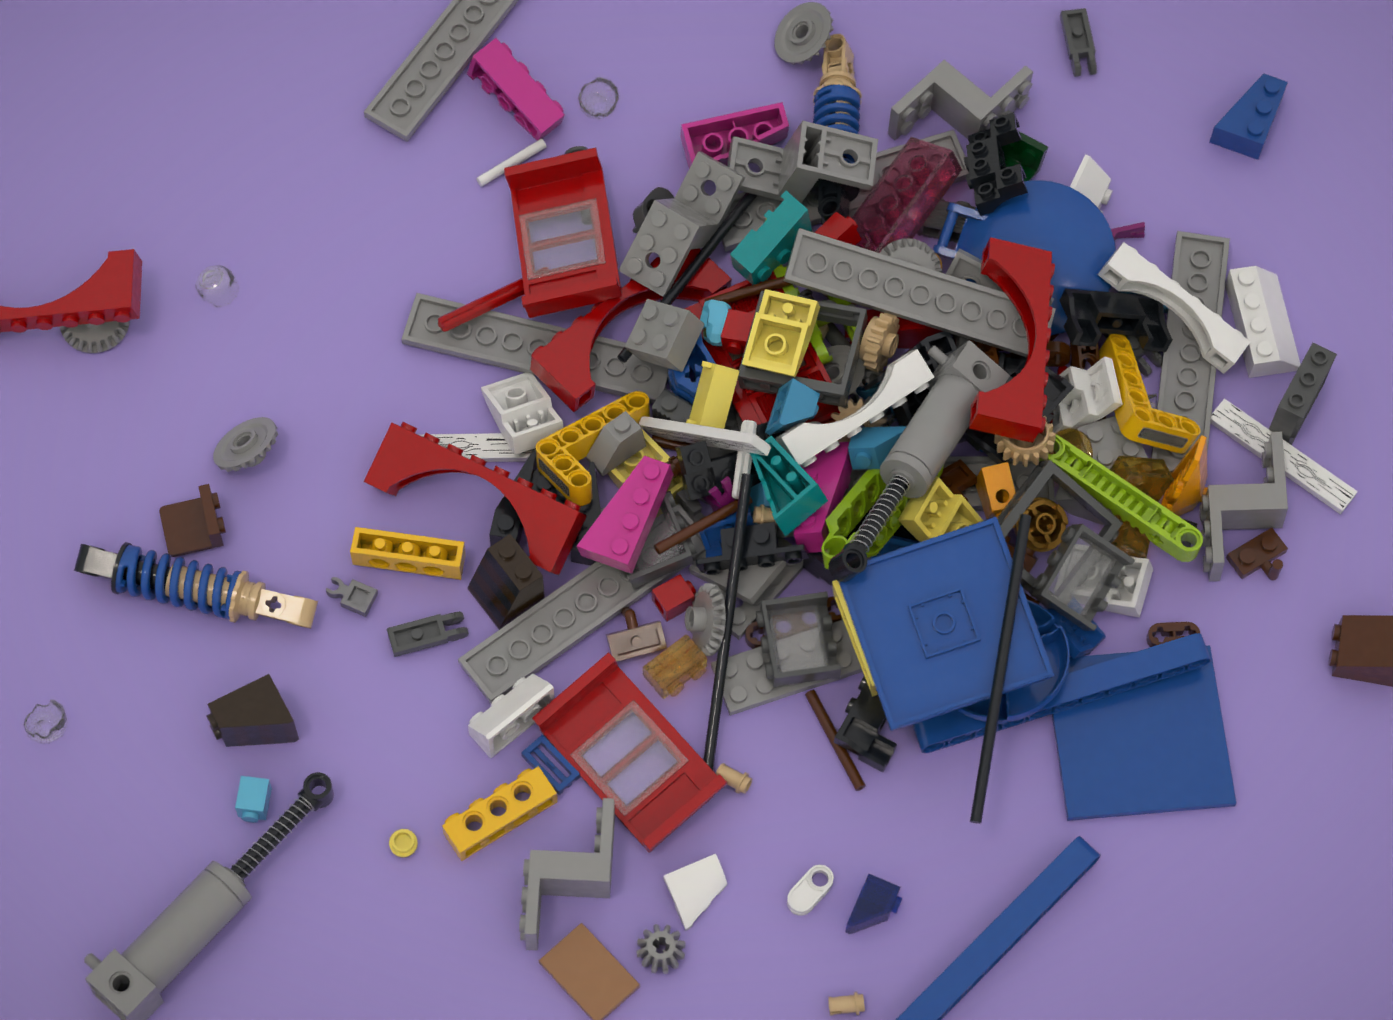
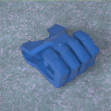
[668,333,716,405]

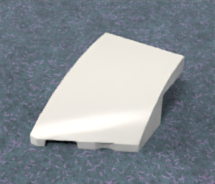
[1051,357,1123,437]

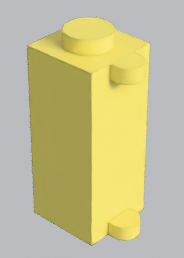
[686,361,739,429]

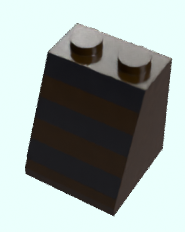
[468,534,545,630]
[206,674,299,747]

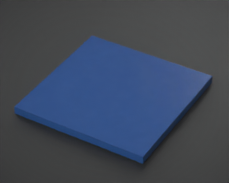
[838,516,1054,732]
[1052,645,1236,821]

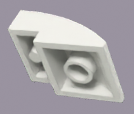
[481,373,564,455]
[1054,544,1153,618]

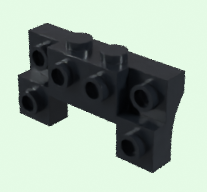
[964,112,1028,216]
[1059,288,1173,352]
[962,358,1074,464]
[675,422,785,501]
[834,677,897,772]

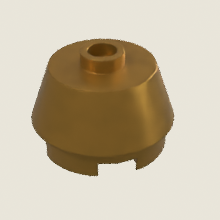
[1014,497,1068,552]

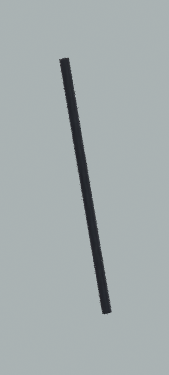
[617,193,758,363]
[703,473,753,770]
[970,514,1032,824]

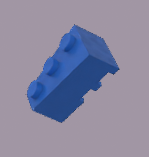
[1209,73,1288,160]

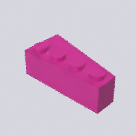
[467,38,565,141]
[680,102,789,169]
[794,441,852,553]
[577,455,673,574]

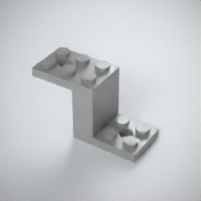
[888,60,1033,140]
[727,120,878,203]
[618,151,746,297]
[1199,432,1288,582]
[519,798,615,950]

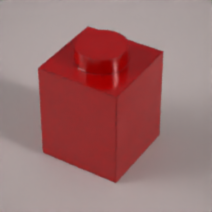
[814,212,862,245]
[721,309,755,355]
[652,574,696,622]

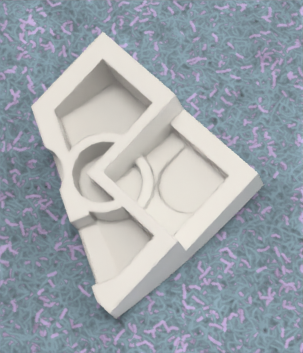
[663,854,727,931]

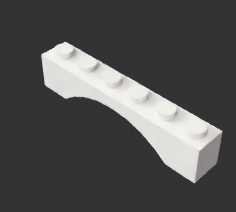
[1097,242,1250,374]
[775,349,934,468]

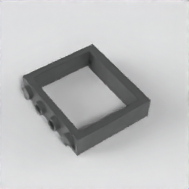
[738,291,868,407]
[997,460,1123,609]

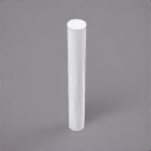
[476,139,547,187]

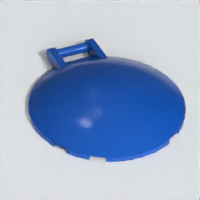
[933,180,1116,336]

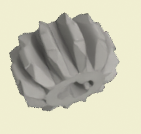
[637,924,685,974]

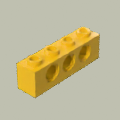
[350,527,466,580]
[442,766,558,862]

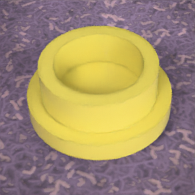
[389,829,418,857]

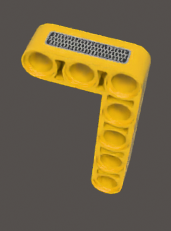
[1099,334,1201,454]
[536,391,650,506]

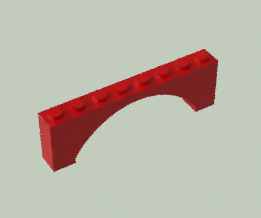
[969,237,1055,443]
[530,248,732,412]
[0,249,142,333]
[364,422,587,575]

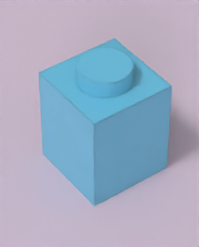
[235,776,272,822]

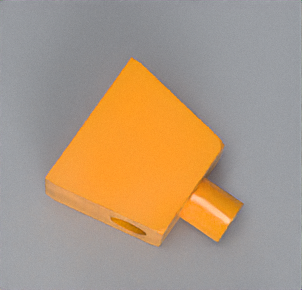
[975,462,1016,528]

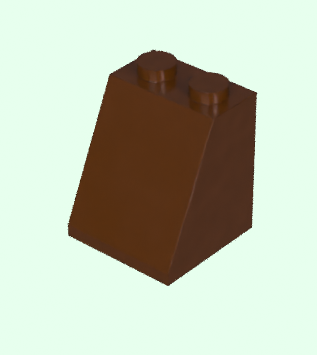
[1329,615,1393,687]

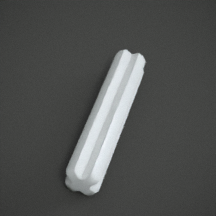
[732,420,757,499]

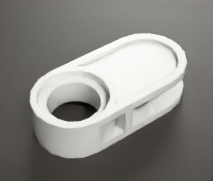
[787,865,834,916]

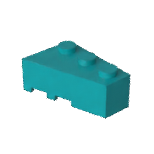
[730,190,812,285]
[750,436,828,537]

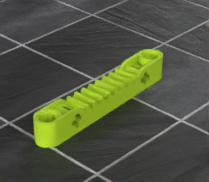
[1039,435,1203,562]

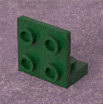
[1002,131,1048,181]

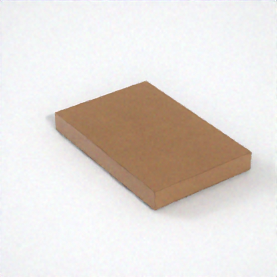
[539,923,640,1020]

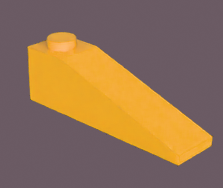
[1161,435,1208,516]

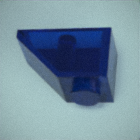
[845,874,903,934]

